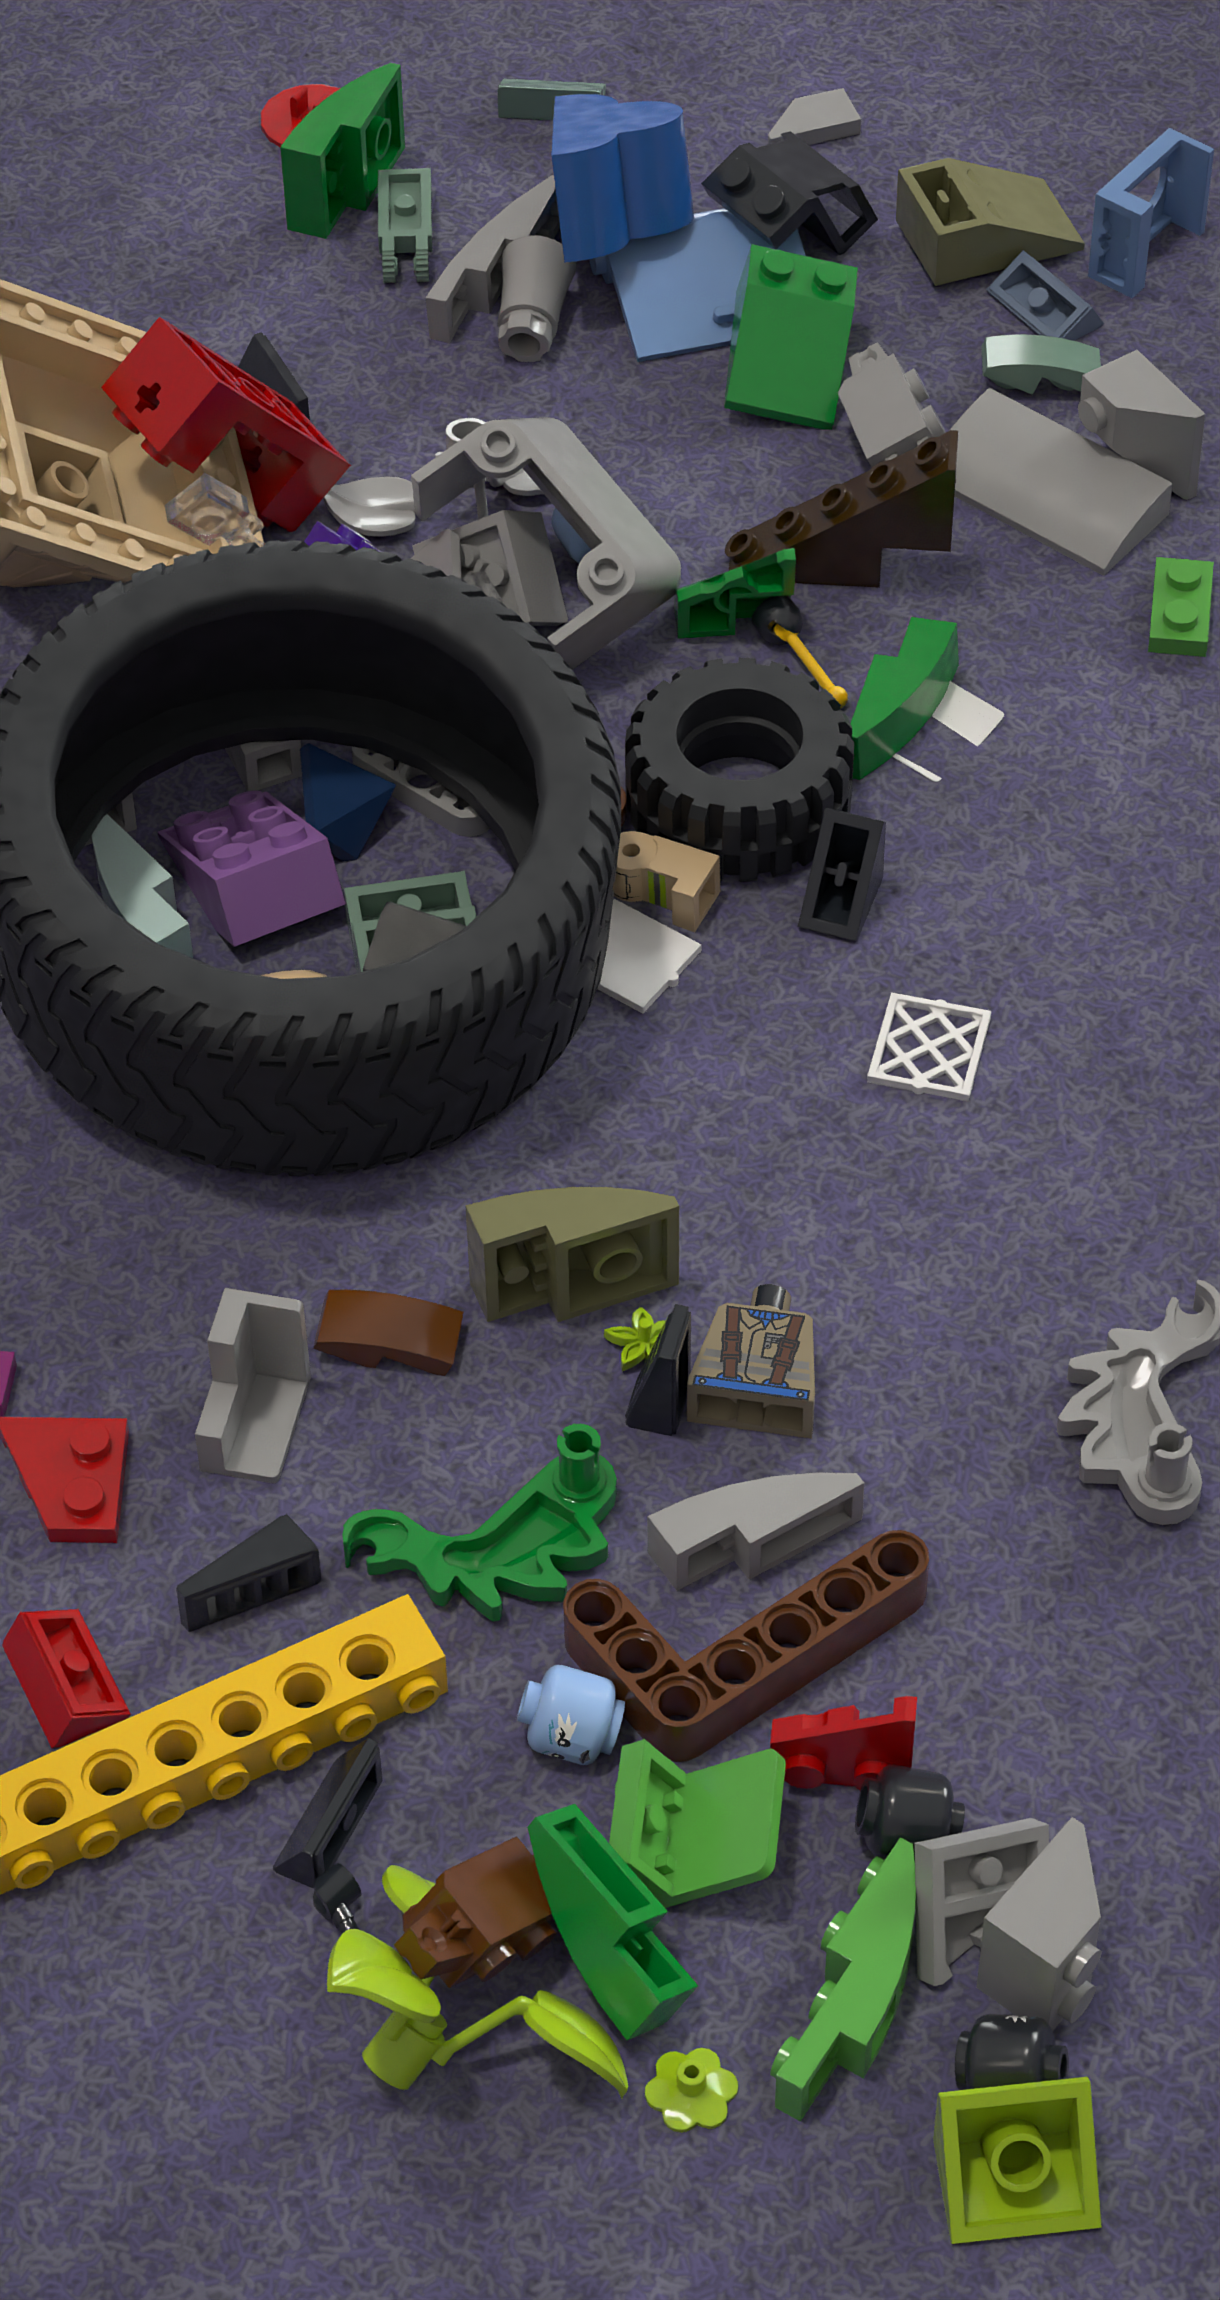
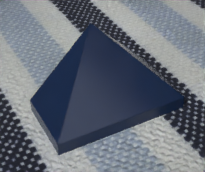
[300,743,396,861]

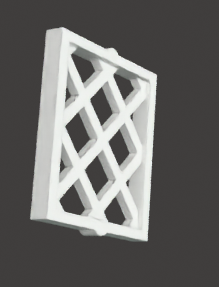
[867,992,991,1101]

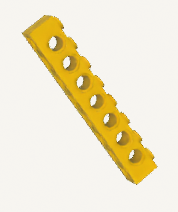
[0,1594,448,1895]

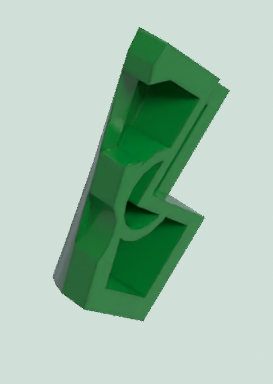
[674,548,796,639]

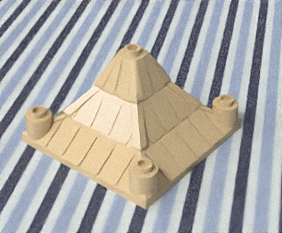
[0,279,264,587]

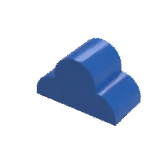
[551,94,694,263]

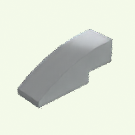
[647,1473,864,1591]

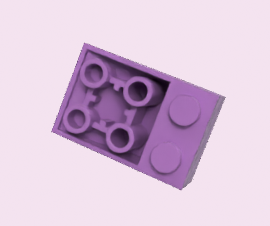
[157,791,345,947]

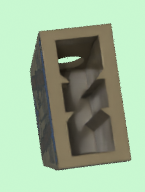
[687,1284,815,1439]

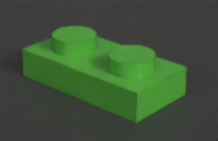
[1148,557,1214,657]

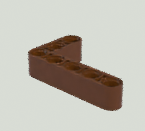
[563,1530,929,1762]

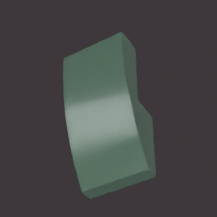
[981,334,1101,394]

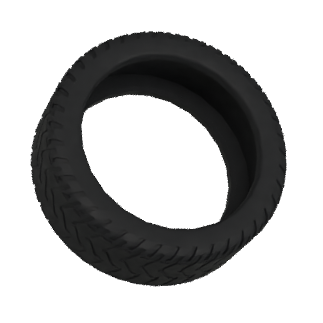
[0,540,621,1177]

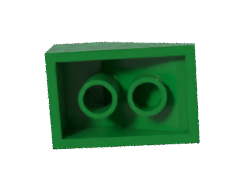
[724,244,858,430]

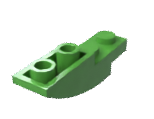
[770,1837,916,2122]

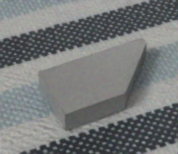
[768,88,861,145]

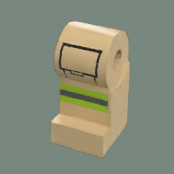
[613,831,721,932]

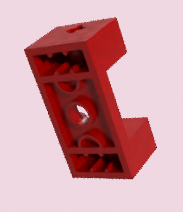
[101,317,351,532]

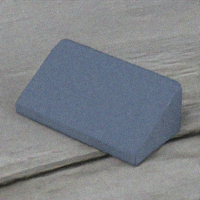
[986,250,1104,341]

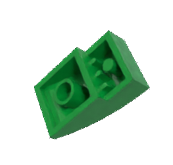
[280,63,405,239]

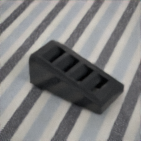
[625,1304,691,1436]
[176,1514,321,1632]

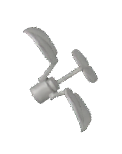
[323,418,544,536]

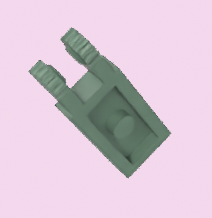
[378,168,432,283]

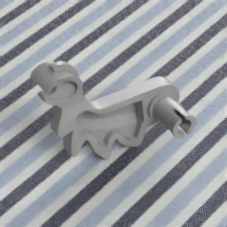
[1057,1280,1220,1525]

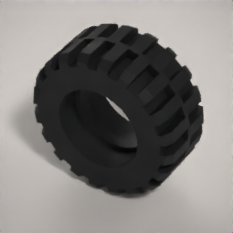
[625,657,854,882]

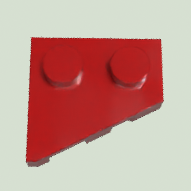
[0,1417,129,1543]
[770,1696,917,1790]

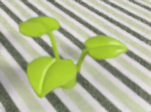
[327,1865,628,2099]

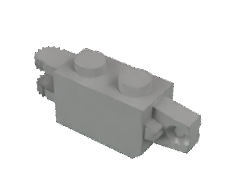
[838,342,946,467]

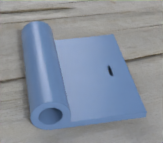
[589,208,806,362]

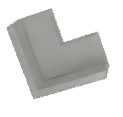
[412,510,568,626]
[195,1288,311,1483]

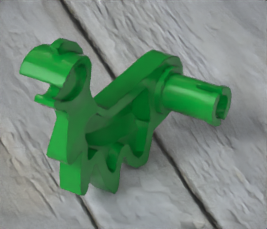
[342,1424,617,1622]

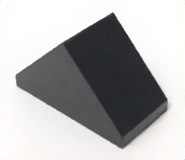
[798,808,886,941]

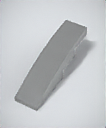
[426,175,560,343]

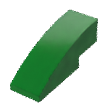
[850,617,959,780]
[527,1804,698,2040]

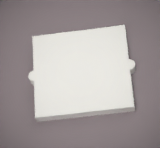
[597,899,701,1013]

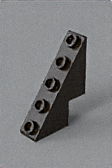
[725,430,959,588]

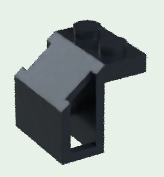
[701,131,878,255]

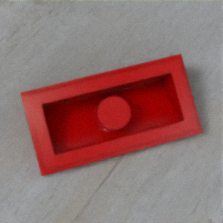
[2,1609,131,1748]

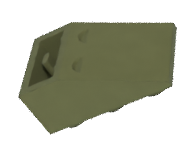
[896,158,1085,286]

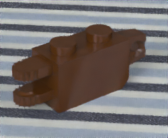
[394,1836,557,1988]

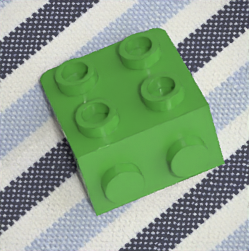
[609,1739,786,1908]

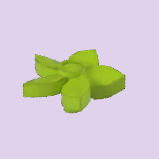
[604,1307,666,1372]

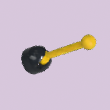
[751,595,848,709]

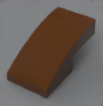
[313,1290,464,1376]

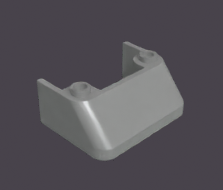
[411,417,681,670]

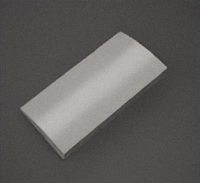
[950,388,1173,576]

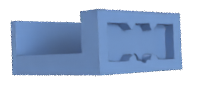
[1088,128,1214,298]

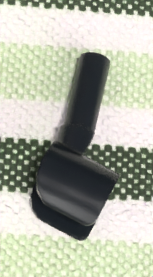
[313,1863,362,1934]

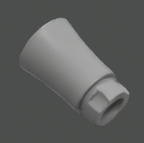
[498,236,577,362]

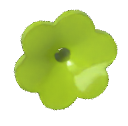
[645,2048,738,2133]

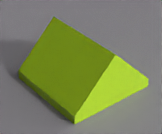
[933,2077,1102,2244]

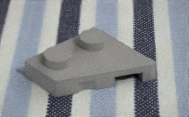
[915,1818,1049,1986]

